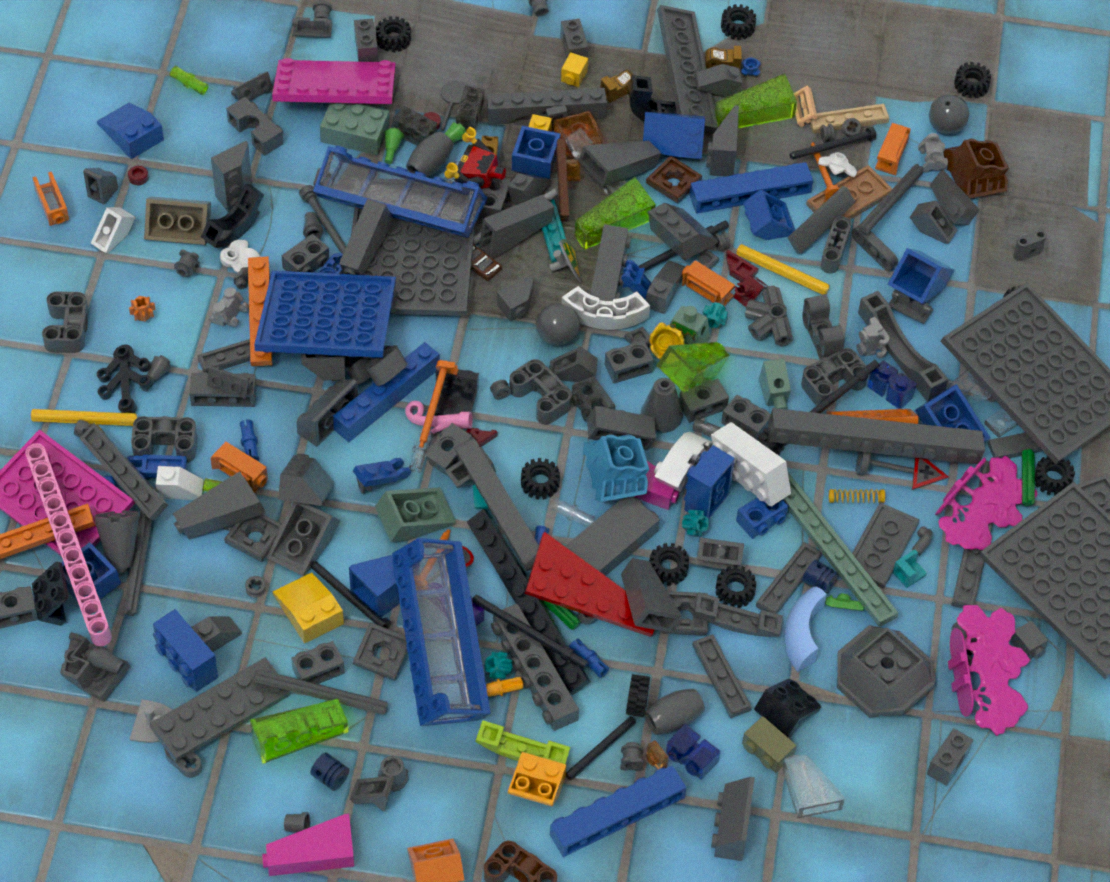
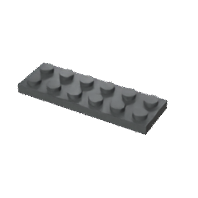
[150,657,291,762]

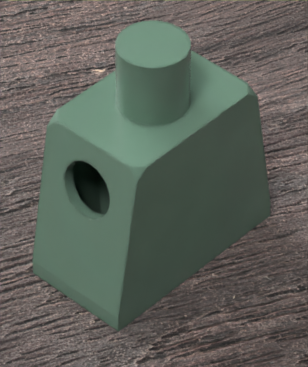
[759,358,791,410]

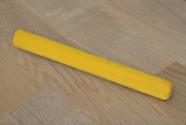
[736,244,830,295]
[31,409,138,426]

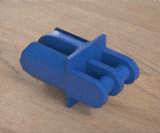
[621,260,651,299]

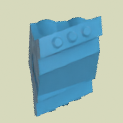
[583,434,649,502]

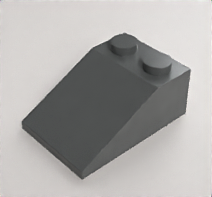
[706,105,739,177]
[266,502,340,576]

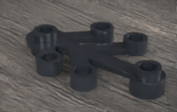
[97,344,152,413]

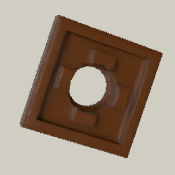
[646,156,702,203]

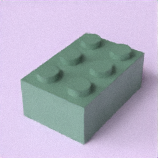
[320,103,390,155]

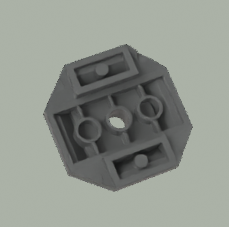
[837,625,935,718]

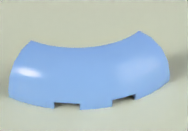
[784,586,827,673]

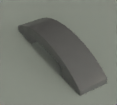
[694,592,783,637]

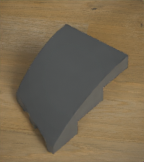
[60,632,131,702]

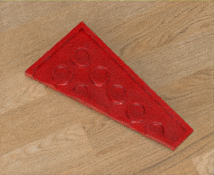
[524,532,654,637]

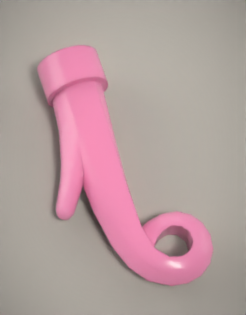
[405,401,473,436]

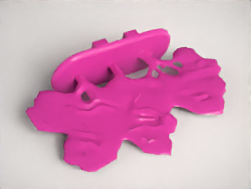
[935,456,1037,550]
[948,605,1031,736]

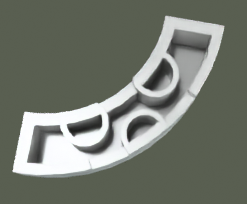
[562,286,650,330]
[654,431,713,492]

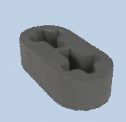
[164,748,202,778]

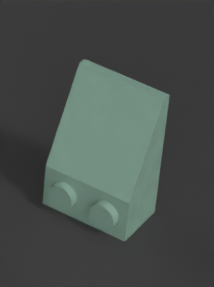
[375,487,456,542]

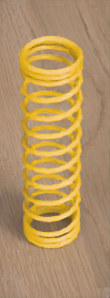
[829,489,885,503]

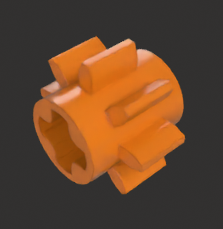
[129,296,156,322]

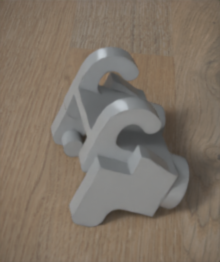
[918,133,948,172]
[209,287,249,327]
[856,317,889,358]

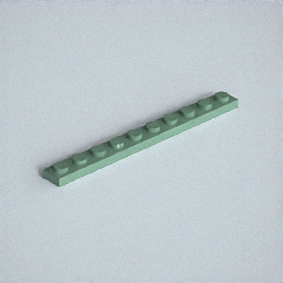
[782,472,898,627]

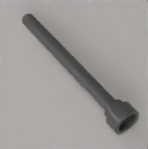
[299,185,346,253]

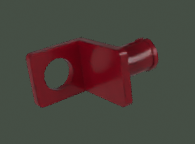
[733,274,768,307]

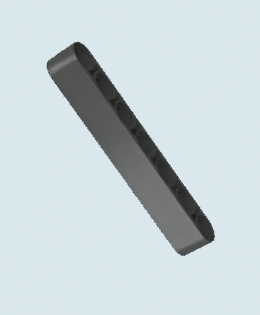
[454,437,539,572]

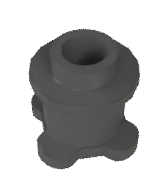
[174,249,200,277]
[620,742,644,771]

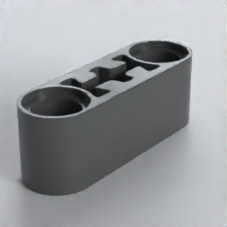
[821,216,851,274]

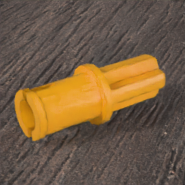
[486,677,523,697]

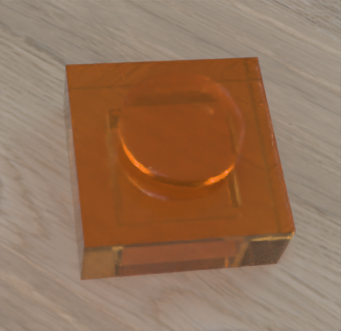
[566,160,580,181]
[646,740,669,769]

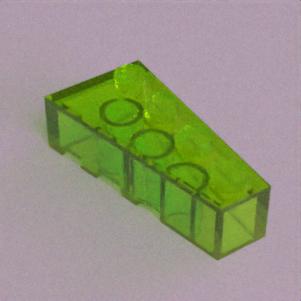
[715,73,797,128]
[574,177,656,250]
[656,342,730,393]
[250,699,349,764]

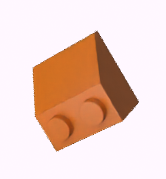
[407,839,464,882]

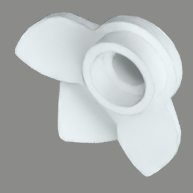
[818,152,857,177]
[220,240,261,273]

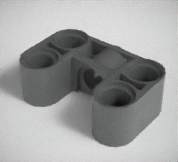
[42,291,89,353]
[802,294,845,360]
[345,345,407,386]
[801,348,867,406]
[509,359,572,425]
[131,416,197,463]

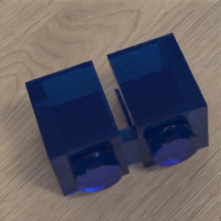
[867,360,917,409]
[666,724,721,780]

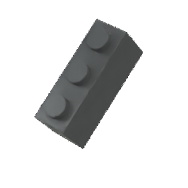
[189,372,257,407]
[587,406,656,450]

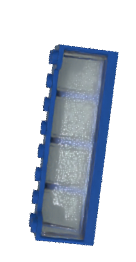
[313,146,487,238]
[392,538,491,726]

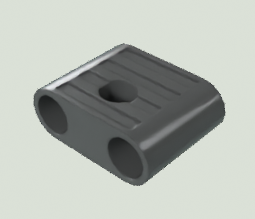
[1013,230,1047,261]

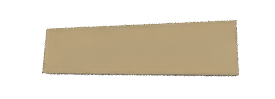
[809,104,889,134]

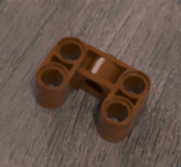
[484,840,557,882]

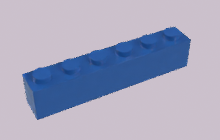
[689,162,813,214]
[333,342,440,443]
[550,765,687,857]

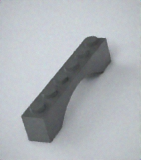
[487,88,607,125]
[858,291,948,401]

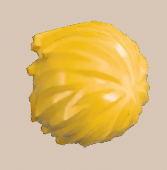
[649,322,685,362]

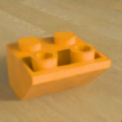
[508,752,566,806]

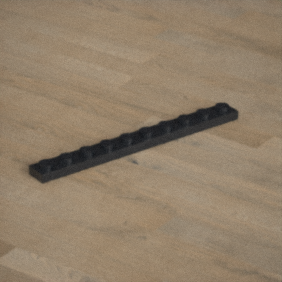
[467,509,591,695]

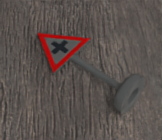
[855,451,949,490]

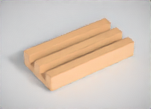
[791,85,818,127]

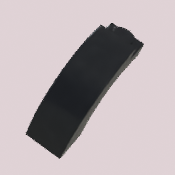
[628,75,677,122]
[200,184,264,248]

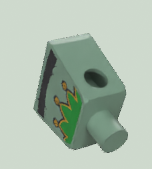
[670,306,710,354]

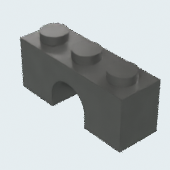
[226,97,283,156]

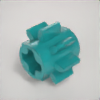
[702,302,728,328]
[682,510,709,536]
[484,651,512,679]

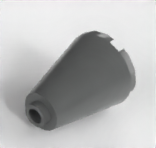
[641,378,683,433]
[94,511,139,573]

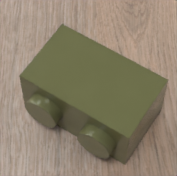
[742,716,797,773]

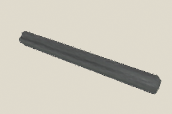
[859,164,924,234]
[124,510,152,616]
[254,669,388,715]

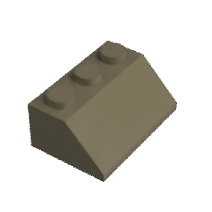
[144,196,211,245]

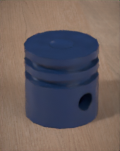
[802,559,839,594]
[310,752,350,791]

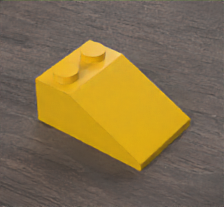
[272,572,344,644]

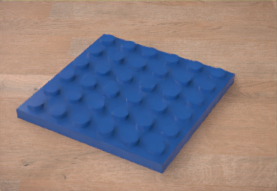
[254,270,396,358]

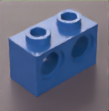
[736,498,788,539]

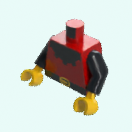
[444,127,506,188]

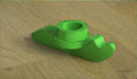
[825,593,864,611]

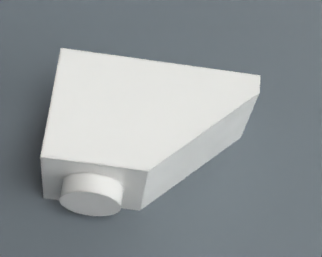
[91,207,135,253]
[156,466,204,500]

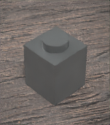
[1010,621,1048,659]

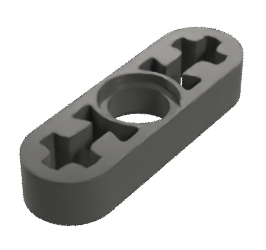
[851,225,898,271]

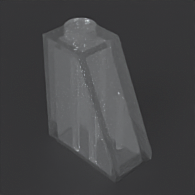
[782,755,845,819]

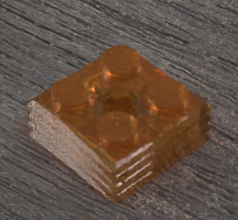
[553,111,604,157]

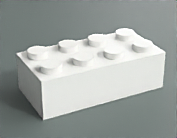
[711,422,791,506]

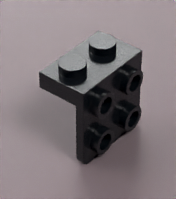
[434,369,479,415]
[32,561,69,626]
[754,679,821,738]

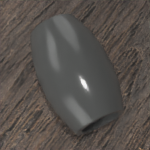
[406,131,454,177]
[645,689,705,735]

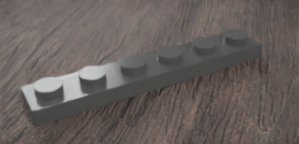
[79,423,168,521]

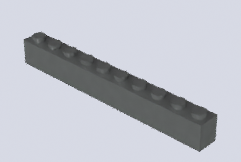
[768,408,985,464]

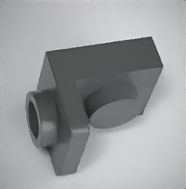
[543,105,567,129]

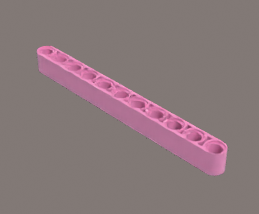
[25,443,112,646]

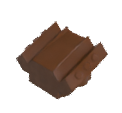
[943,138,1009,198]

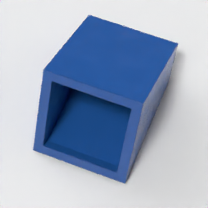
[887,248,955,304]
[349,555,420,617]

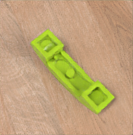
[475,720,570,764]

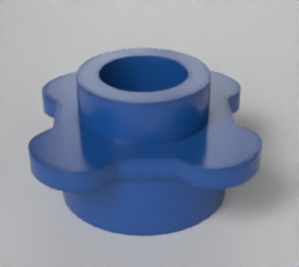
[741,57,761,76]

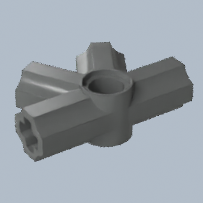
[745,285,793,346]

